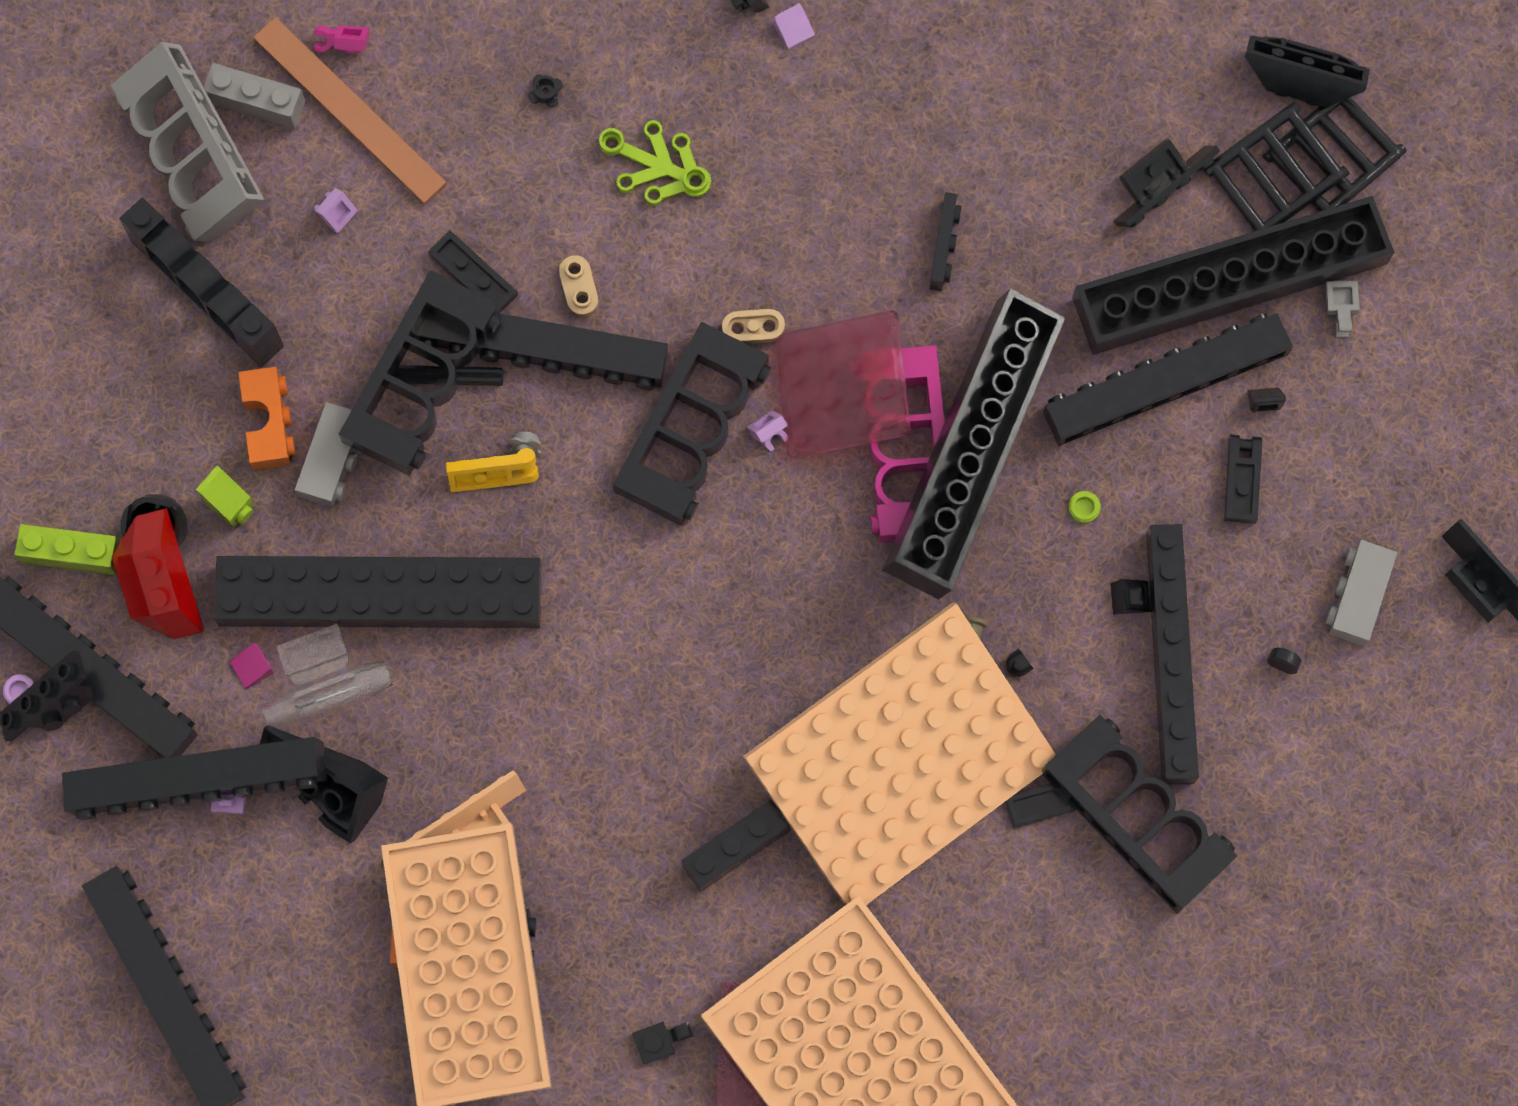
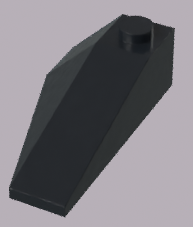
[260,725,388,844]

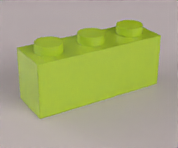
[15,524,120,575]

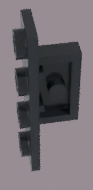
[1113,139,1220,228]
[1442,519,1518,623]
[0,650,94,742]

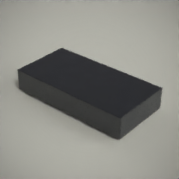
[1005,783,1076,829]

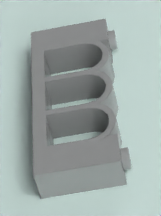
[111,42,264,242]

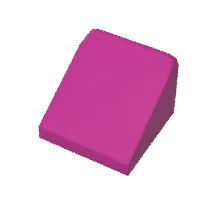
[230,642,274,689]

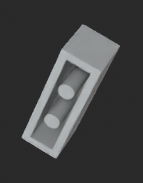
[204,63,305,129]
[295,402,358,508]
[1325,540,1398,647]

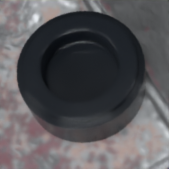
[1267,648,1302,674]

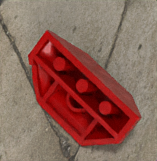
[112,508,205,639]

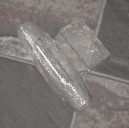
[262,624,393,729]

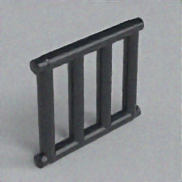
[1263,97,1407,212]
[1203,102,1350,232]

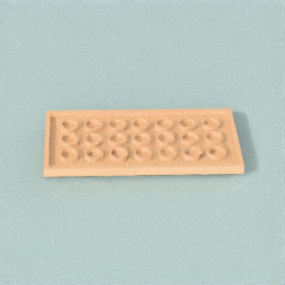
[381,823,552,1106]

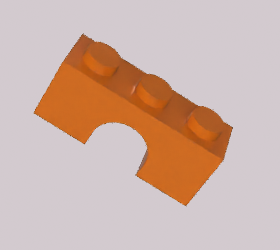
[238,367,296,470]

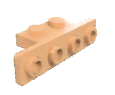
[406,771,526,841]

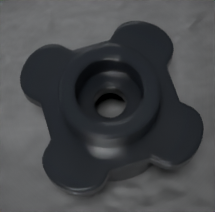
[528,74,563,108]

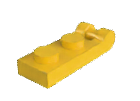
[446,448,539,493]

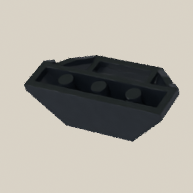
[1245,35,1370,107]

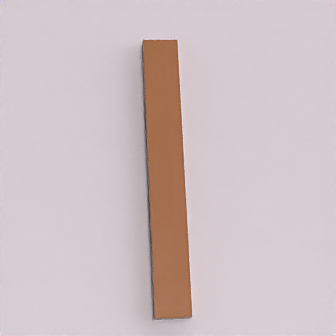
[253,17,447,206]

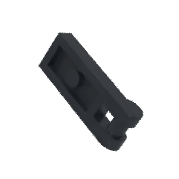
[1224,434,1262,524]

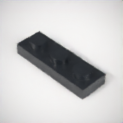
[929,192,962,291]
[428,230,518,313]

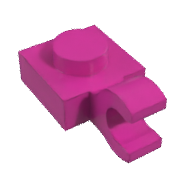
[314,25,369,54]

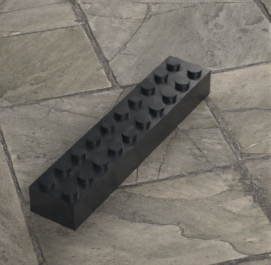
[1072,196,1395,355]
[882,288,1065,600]
[214,556,542,628]

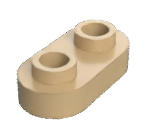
[559,255,598,317]
[722,309,785,344]

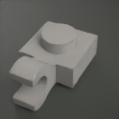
[1324,281,1360,338]

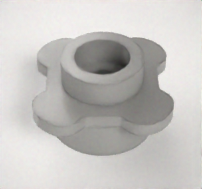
[509,431,541,457]

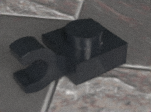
[632,1022,693,1065]

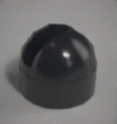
[1006,648,1033,677]

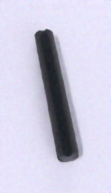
[393,365,504,386]

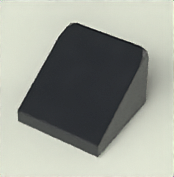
[1248,387,1286,412]
[1110,579,1151,614]

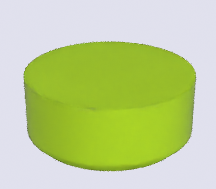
[1068,491,1101,524]

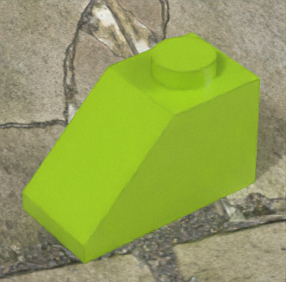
[196,466,254,528]

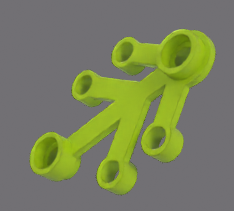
[599,120,711,206]

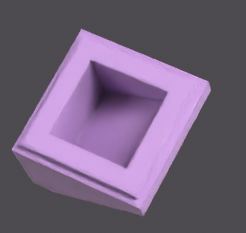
[773,3,815,50]

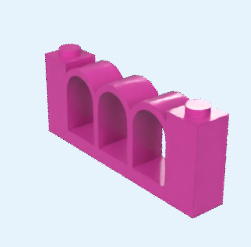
[854,345,945,543]

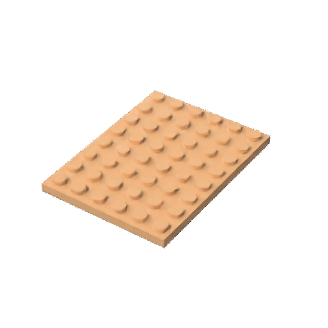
[743,602,1056,905]
[700,896,1017,1106]

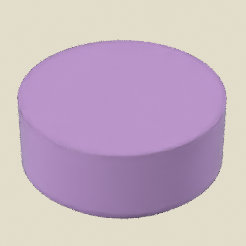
[3,674,34,704]

